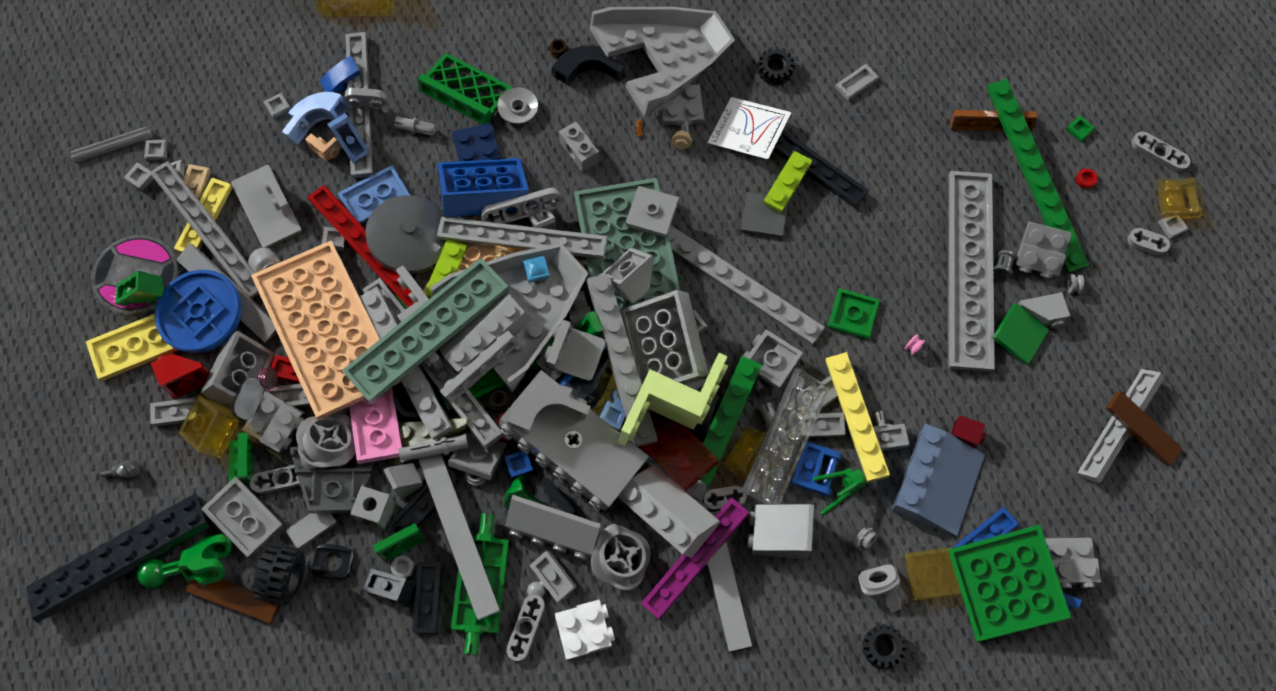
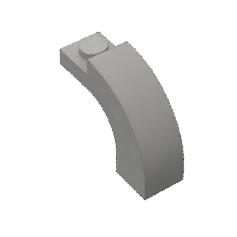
[506,385,591,434]

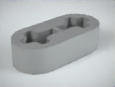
[1128,228,1170,256]
[704,486,746,511]

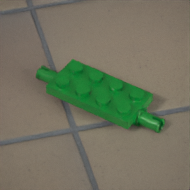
[451,513,509,656]

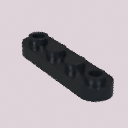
[386,468,458,537]

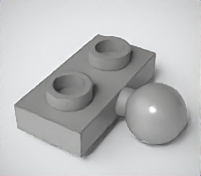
[527,551,577,602]

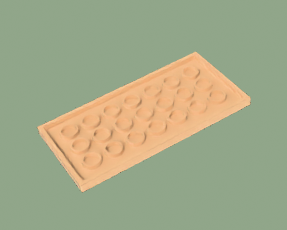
[251,241,401,420]

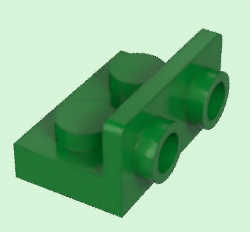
[228,433,253,484]

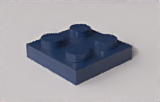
[452,123,500,161]

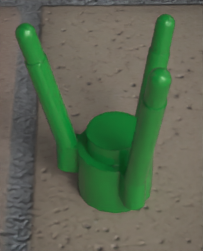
[813,468,867,515]

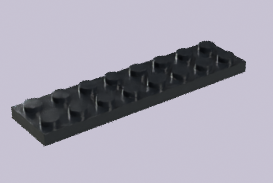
[26,493,210,623]

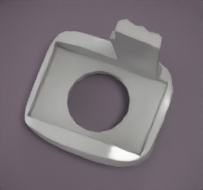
[858,565,902,613]

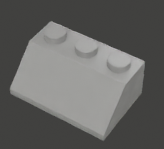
[201,331,275,405]

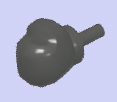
[100,460,141,478]

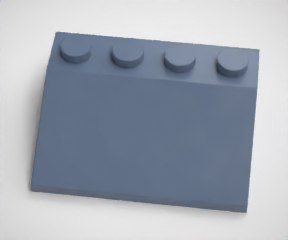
[892,423,985,537]

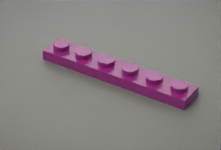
[641,497,750,620]

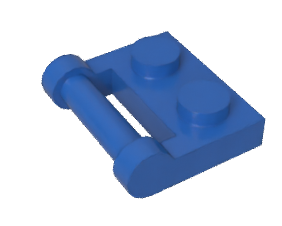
[791,441,843,497]

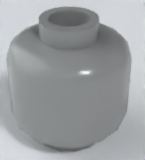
[248,247,280,273]

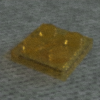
[904,547,961,601]

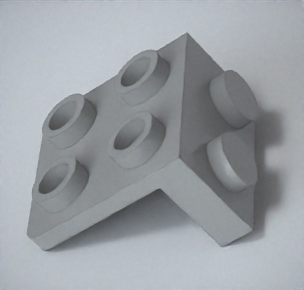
[545,320,605,381]

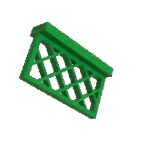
[418,53,513,125]

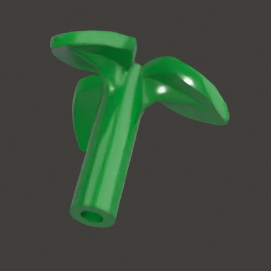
[504,474,542,509]

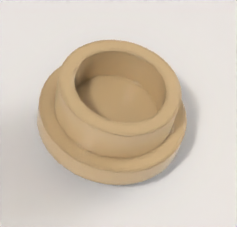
[671,131,692,150]

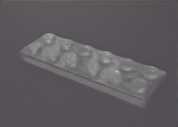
[741,368,830,505]

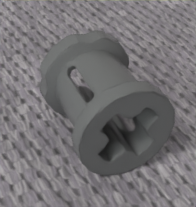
[993,250,1018,278]

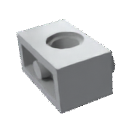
[559,122,599,173]

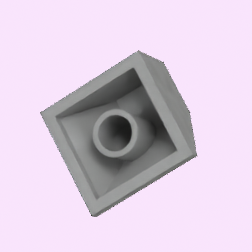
[600,248,654,303]

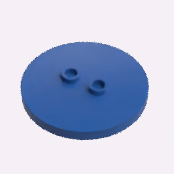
[155,270,242,354]

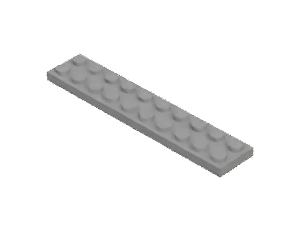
[948,171,994,372]

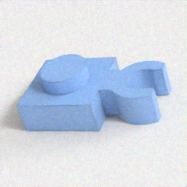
[599,389,625,431]

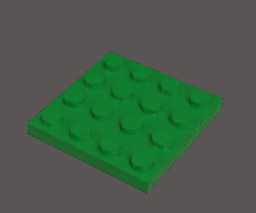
[948,524,1071,642]

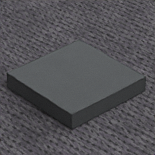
[741,192,787,238]

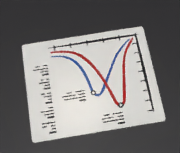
[707,97,791,159]

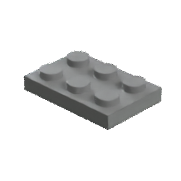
[202,477,284,558]

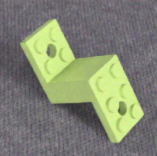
[617,353,728,446]

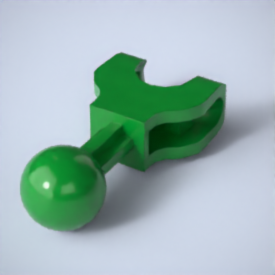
[137,534,232,589]

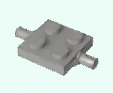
[661,85,704,133]

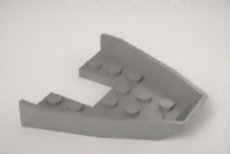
[589,7,735,117]
[430,243,588,392]

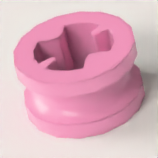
[904,334,926,356]

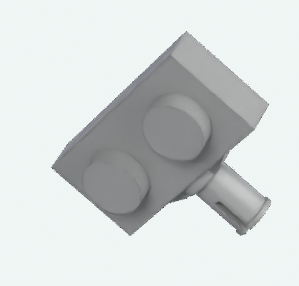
[873,411,910,451]

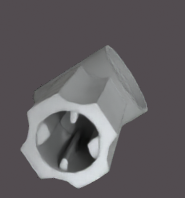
[569,290,591,330]

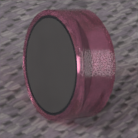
[257,367,278,390]

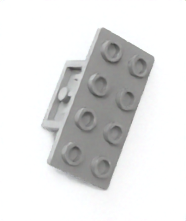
[231,165,302,248]

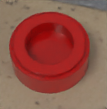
[1076,168,1098,189]

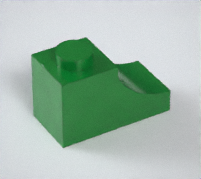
[115,270,164,306]

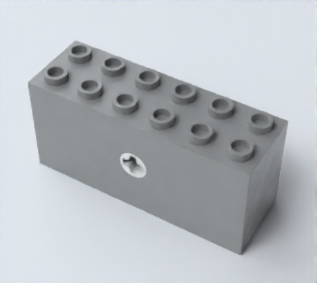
[499,370,649,511]

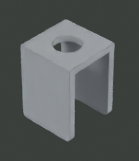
[350,486,396,531]

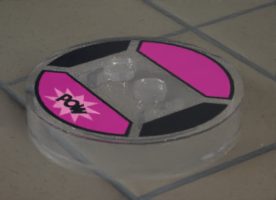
[91,235,182,319]

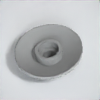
[497,87,538,124]

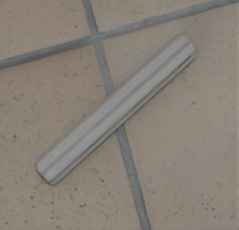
[70,127,153,163]

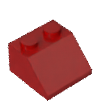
[151,354,210,399]

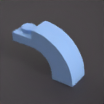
[282,92,350,145]

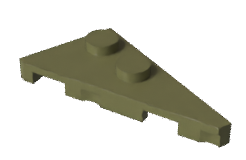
[394,418,471,466]

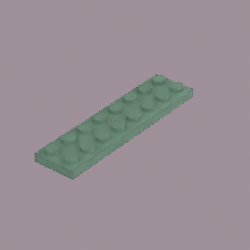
[342,258,510,404]

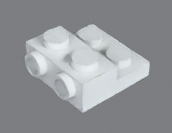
[555,599,615,660]

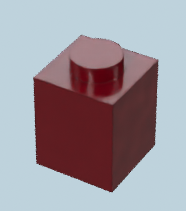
[951,415,986,449]

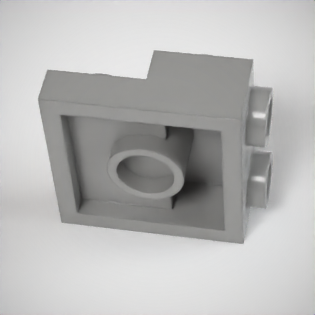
[1015,221,1072,278]
[743,330,803,390]
[242,391,305,452]
[1045,538,1101,590]

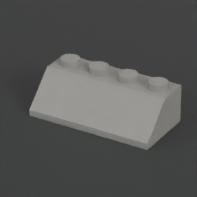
[439,293,531,373]
[618,465,721,558]
[505,495,602,561]

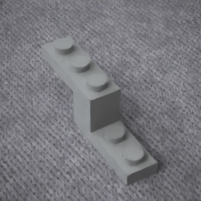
[396,265,444,372]

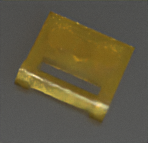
[1157,178,1203,219]

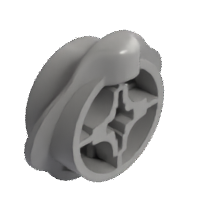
[296,414,356,469]
[591,524,651,591]

